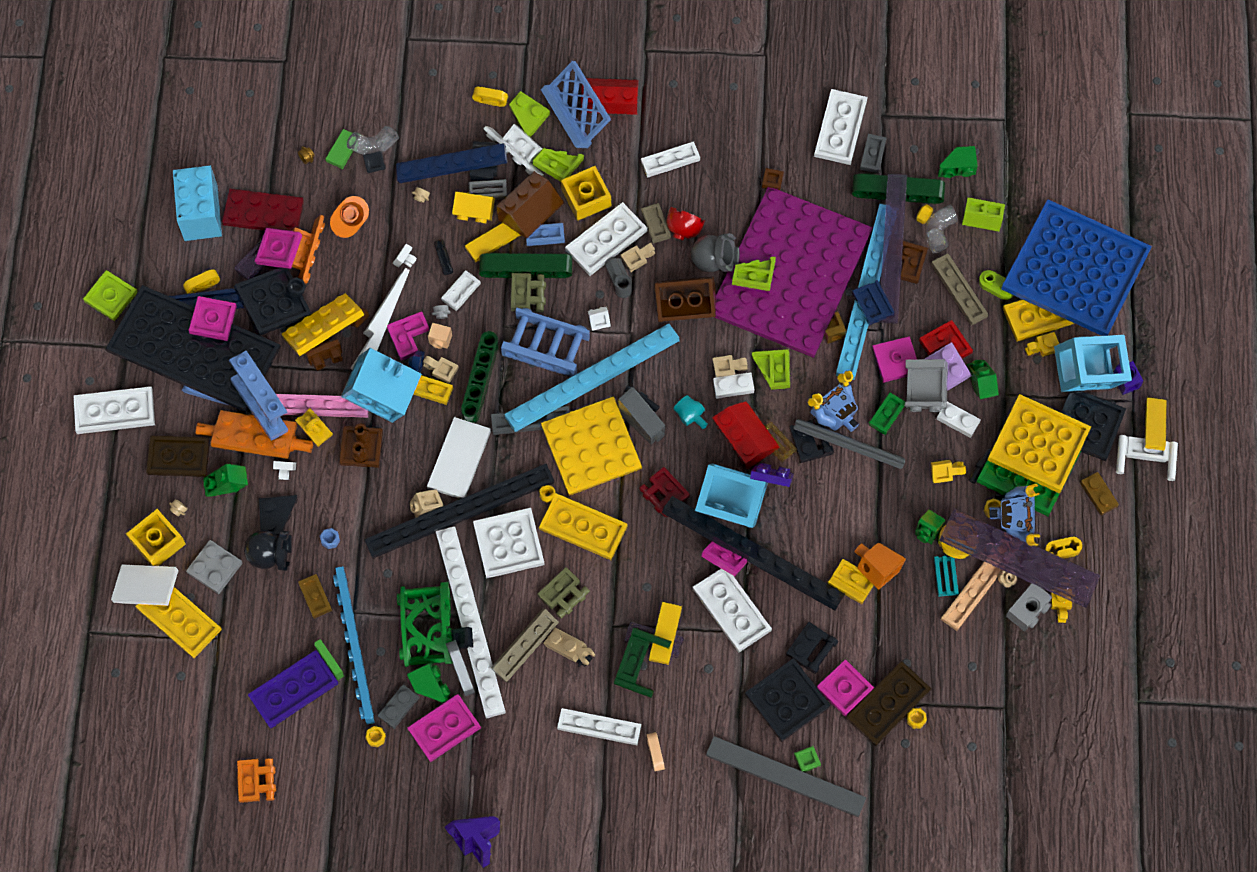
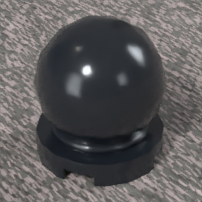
[244,530,292,571]

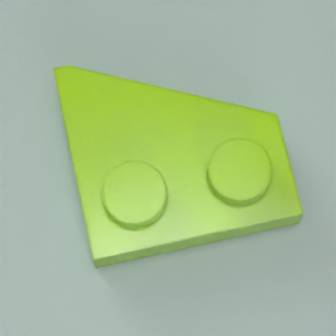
[509,91,550,137]
[533,148,584,182]
[732,257,776,291]
[752,349,790,389]

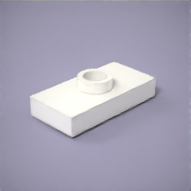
[441,270,481,311]

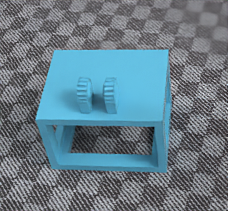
[1054,335,1132,392]
[341,348,422,423]
[695,463,768,528]

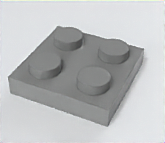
[186,540,243,594]

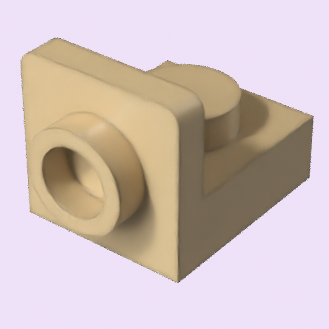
[410,489,443,517]

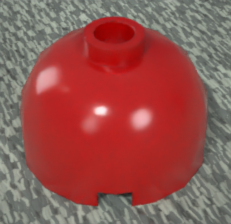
[666,207,705,241]

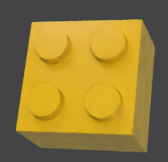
[561,166,612,221]
[126,509,186,566]

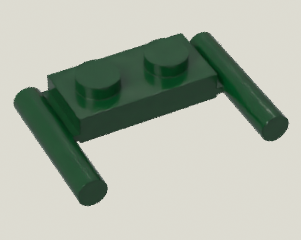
[614,628,672,698]

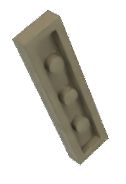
[931,254,988,326]
[491,609,559,682]

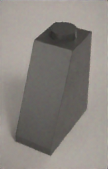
[618,387,665,445]

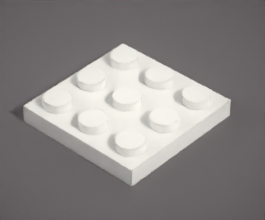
[473,508,545,579]

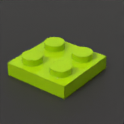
[83,270,138,321]

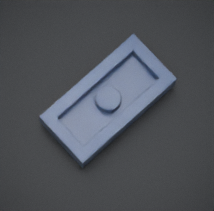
[526,223,565,246]

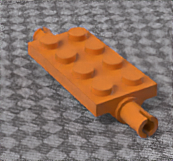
[196,410,313,459]

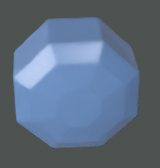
[320,528,340,549]

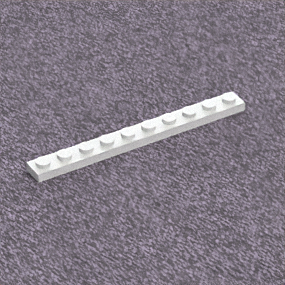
[436,526,506,718]

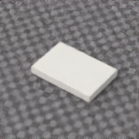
[111,565,178,606]

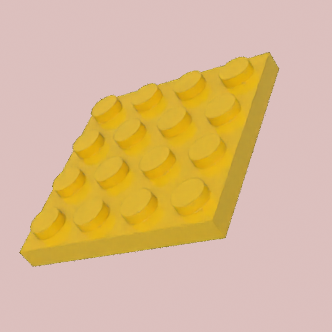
[988,394,1091,493]
[541,396,642,496]

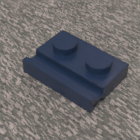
[852,280,895,326]

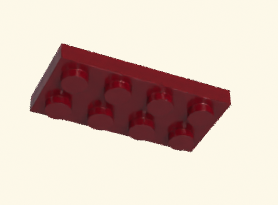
[222,188,304,231]

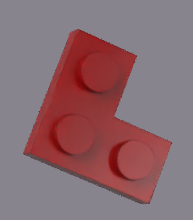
[919,320,973,359]

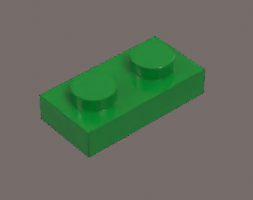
[869,393,905,435]

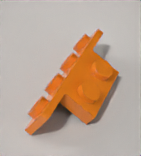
[292,215,325,284]

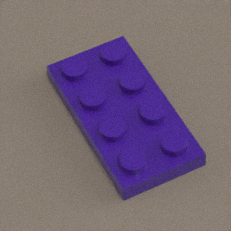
[750,463,794,487]
[248,650,339,729]

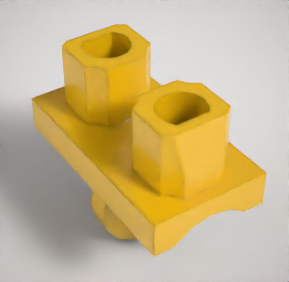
[295,408,333,447]

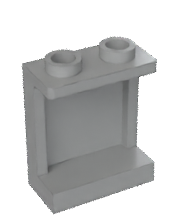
[905,359,948,412]

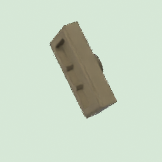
[641,203,671,244]

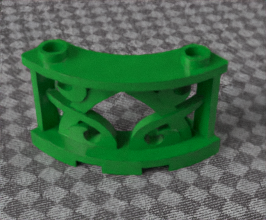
[397,582,453,667]

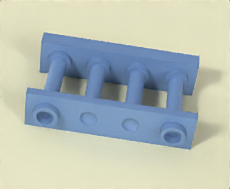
[501,308,590,377]
[229,351,288,441]

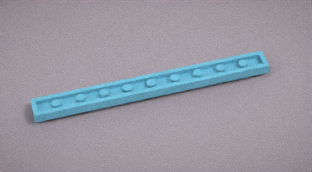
[836,204,898,380]
[505,324,679,432]

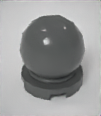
[691,233,739,272]

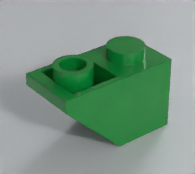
[938,146,978,178]
[966,360,999,399]
[203,464,248,497]
[915,510,946,545]
[407,662,450,702]

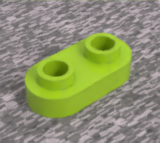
[979,270,1013,300]

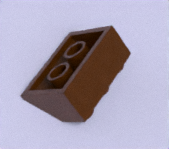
[497,171,564,239]
[655,276,716,322]

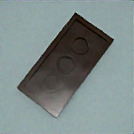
[846,661,932,746]

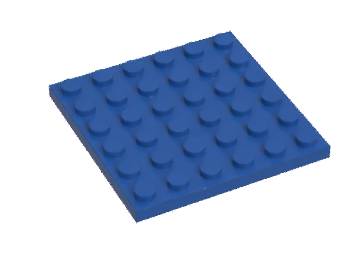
[1001,199,1152,336]

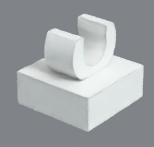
[393,244,417,267]
[588,307,611,331]
[273,461,296,480]

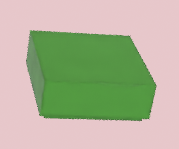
[794,746,821,772]

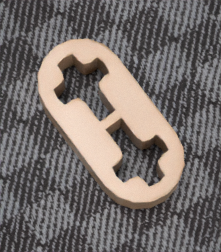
[646,732,665,772]

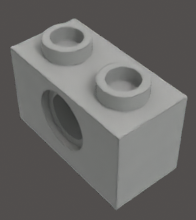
[1006,582,1052,631]

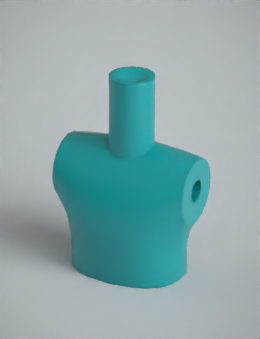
[674,395,708,429]

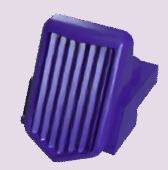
[445,816,500,868]

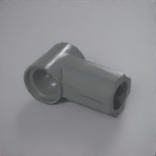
[605,258,632,298]

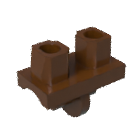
[306,339,343,371]

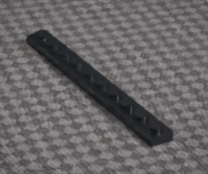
[364,463,554,559]
[662,496,845,611]

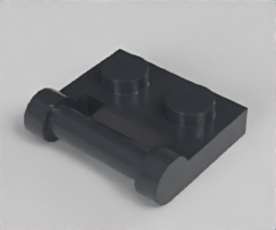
[789,417,835,463]
[786,622,839,674]

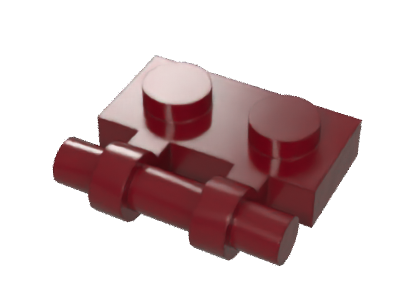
[639,467,690,517]

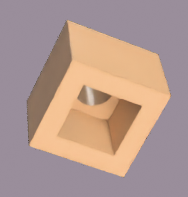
[428,323,452,349]

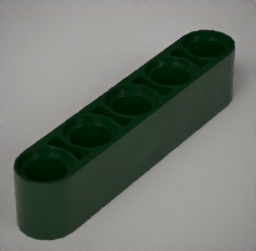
[852,174,945,204]
[479,253,572,278]
[461,331,499,423]

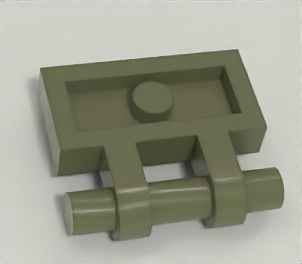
[511,273,546,312]
[537,567,590,619]

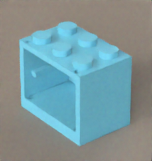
[173,165,222,241]

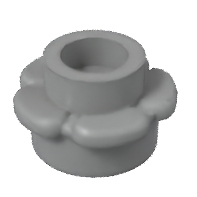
[432,305,450,319]

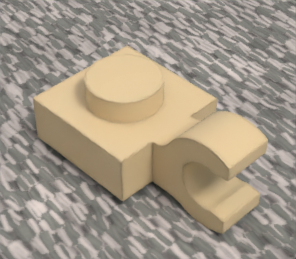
[621,243,655,272]
[713,355,748,377]
[423,356,458,384]

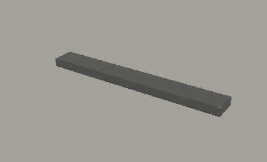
[706,736,866,818]

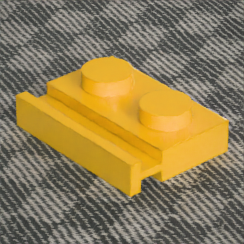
[828,559,874,605]

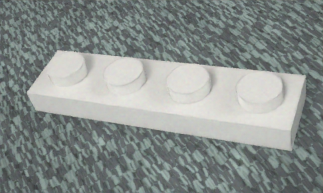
[557,708,641,746]

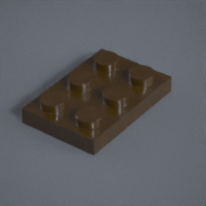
[146,436,210,477]

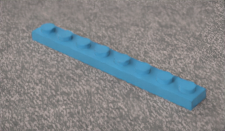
[333,566,375,725]

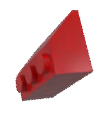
[581,78,639,115]
[713,401,780,469]

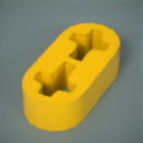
[472,87,508,107]
[183,270,220,294]
[1044,537,1082,561]

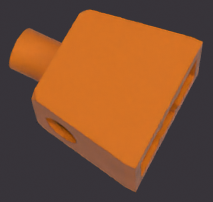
[855,543,906,590]

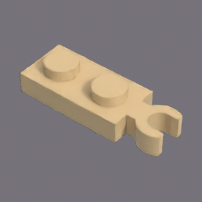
[544,627,595,665]

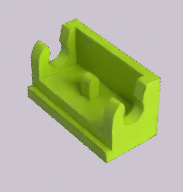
[962,198,1005,232]

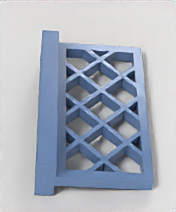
[541,61,611,148]

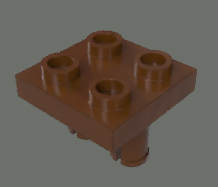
[339,423,383,468]

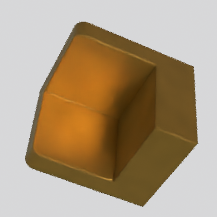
[824,311,846,344]

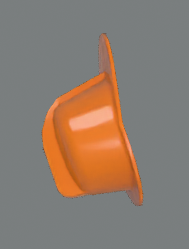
[330,196,369,238]

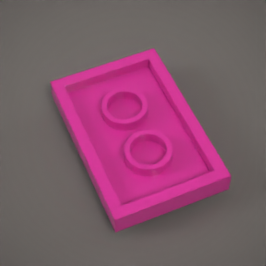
[407,694,481,762]

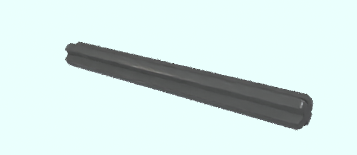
[794,418,905,469]

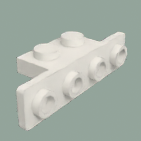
[483,124,544,176]

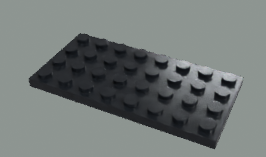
[106,285,281,412]

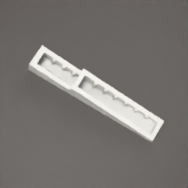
[350,268,410,370]

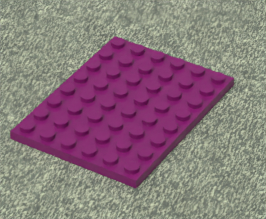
[714,187,873,358]

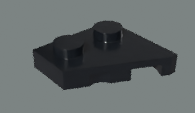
[259,495,298,536]

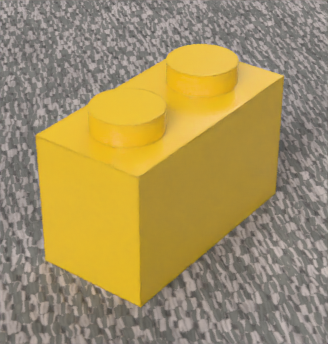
[452,192,495,224]

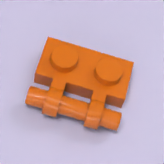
[237,759,276,803]

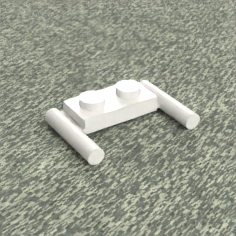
[1116,435,1178,481]

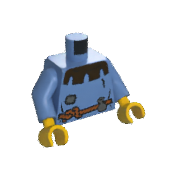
[808,371,859,432]
[989,484,1040,546]

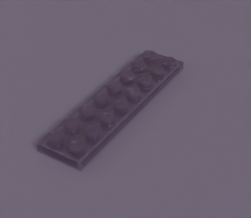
[939,509,1100,608]

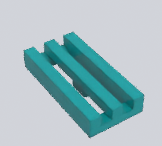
[934,556,959,597]

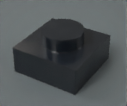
[363,150,386,173]
[451,627,473,650]

